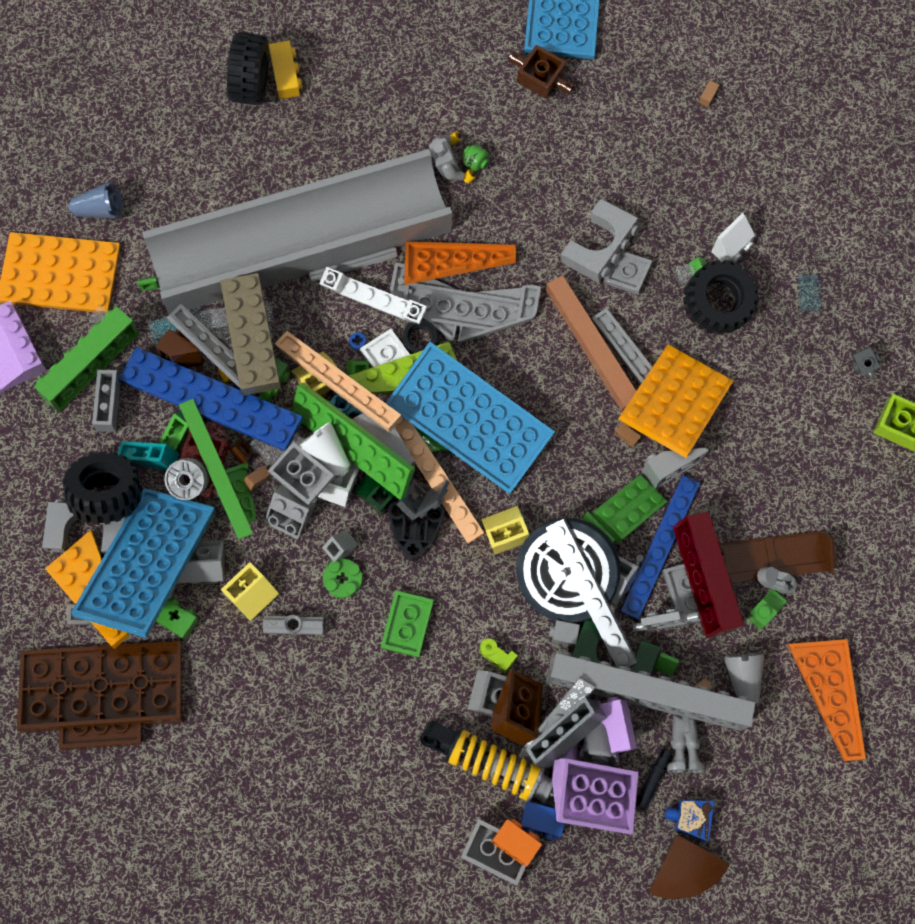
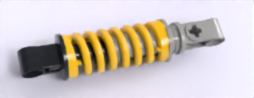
[420,721,555,809]

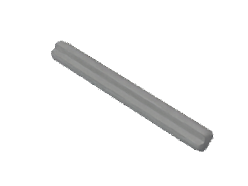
[309,247,398,282]

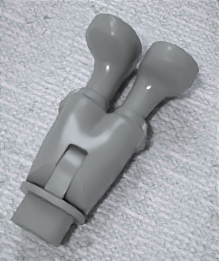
[667,714,705,773]

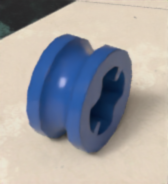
[349,332,366,351]

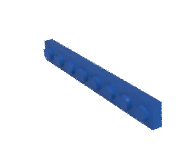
[620,475,700,621]

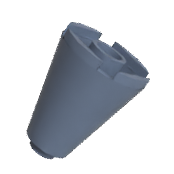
[68,182,123,219]

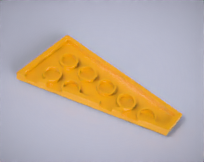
[45,530,130,649]

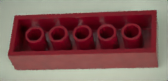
[672,512,744,639]

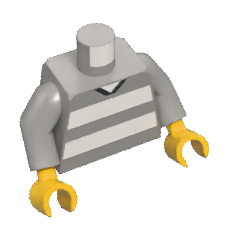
[429,131,476,184]

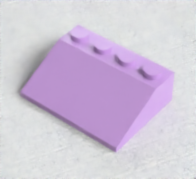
[0,301,47,393]
[552,758,638,835]

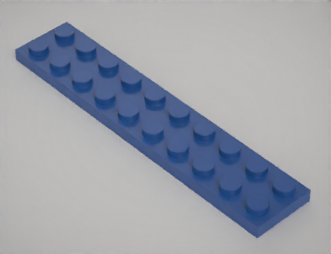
[119,347,303,452]

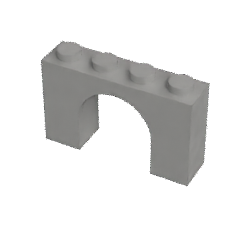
[561,199,639,283]
[42,500,127,555]

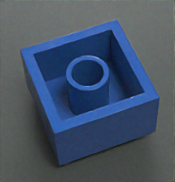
[520,801,565,841]

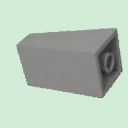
[352,413,415,477]

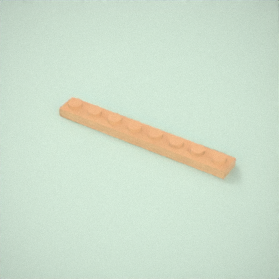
[274,331,402,432]
[394,417,484,544]

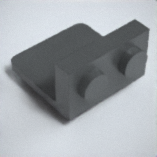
[396,479,450,521]

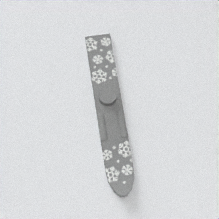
[517,677,595,767]

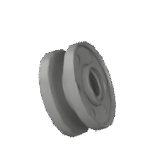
[164,457,209,500]

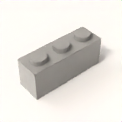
[92,370,121,432]

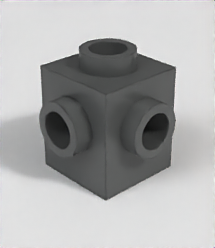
[851,347,881,377]

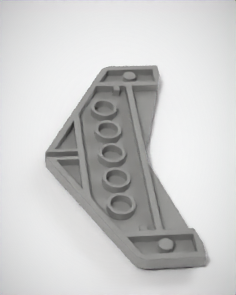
[390,262,541,345]

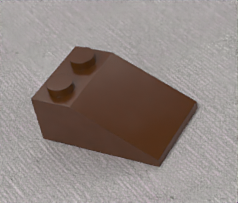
[491,669,543,745]

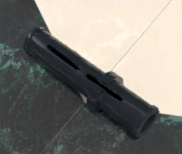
[636,749,673,810]

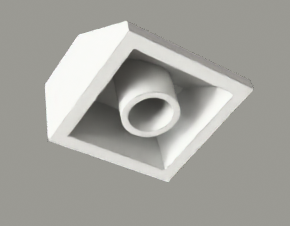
[711,213,755,263]

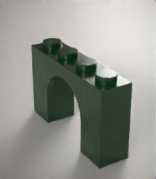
[571,619,660,676]

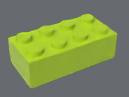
[873,394,915,452]

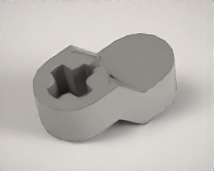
[757,567,797,594]

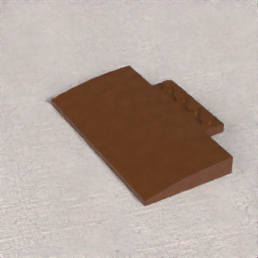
[17,641,183,750]

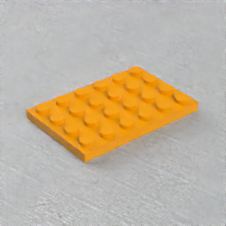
[0,232,121,313]
[618,344,733,458]

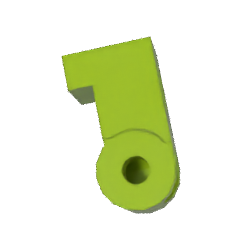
[480,639,518,673]

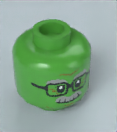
[462,144,489,172]

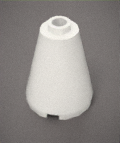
[299,422,350,477]

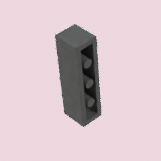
[526,697,607,769]

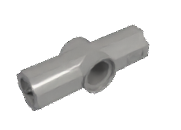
[263,615,324,636]

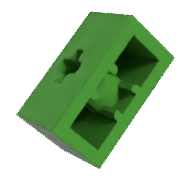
[156,597,199,640]

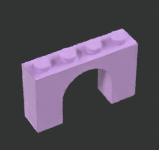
[545,697,637,761]

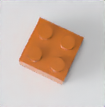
[491,819,542,867]

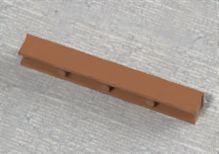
[546,275,636,411]

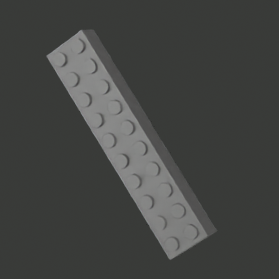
[546,651,755,731]

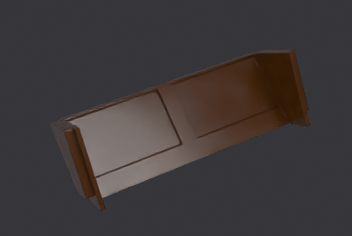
[719,531,836,583]

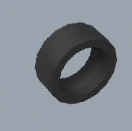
[403,320,438,354]

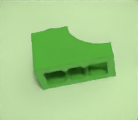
[159,410,191,452]
[746,589,787,630]

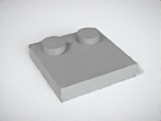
[604,251,652,295]

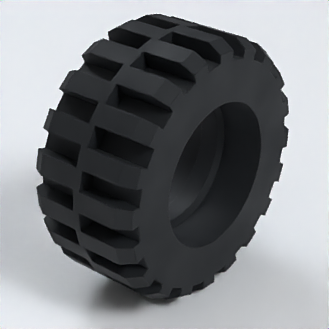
[227,32,269,105]
[683,260,759,335]
[62,451,142,525]

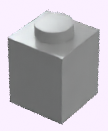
[322,530,358,562]
[549,620,580,647]

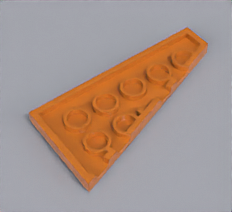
[404,241,516,285]
[787,639,866,762]

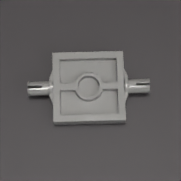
[633,609,700,632]

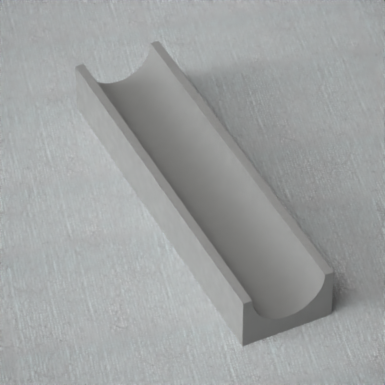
[142,149,452,314]

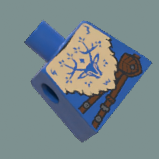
[664,800,715,842]

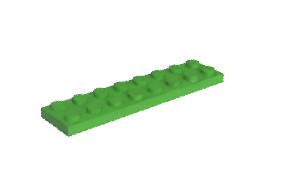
[291,383,415,500]

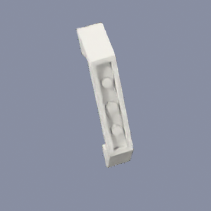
[319,267,427,324]

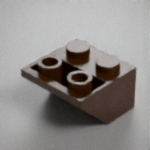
[155,329,205,367]

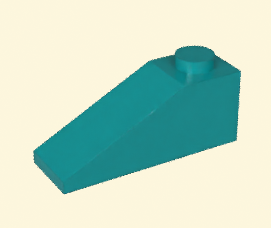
[117,441,179,471]

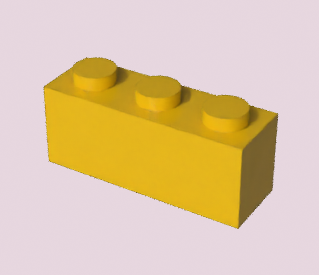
[269,40,302,99]

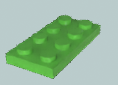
[592,474,668,543]

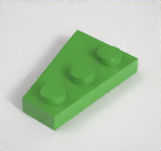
[225,462,256,524]

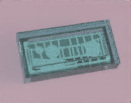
[798,275,820,311]

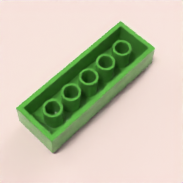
[34,306,139,413]

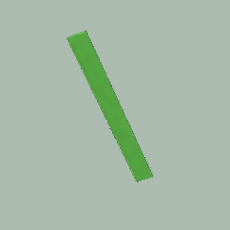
[179,399,253,540]

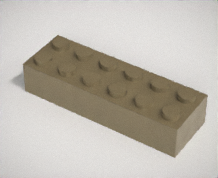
[220,273,281,396]

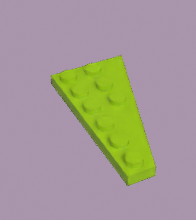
[349,342,457,395]

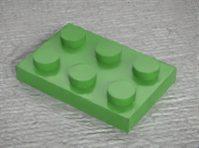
[380,590,434,658]

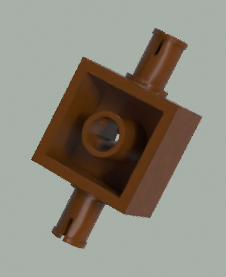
[508,45,575,99]

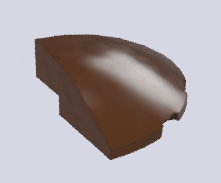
[648,835,730,899]

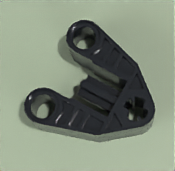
[388,502,444,562]

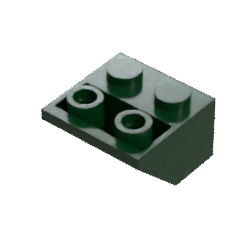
[353,475,398,516]

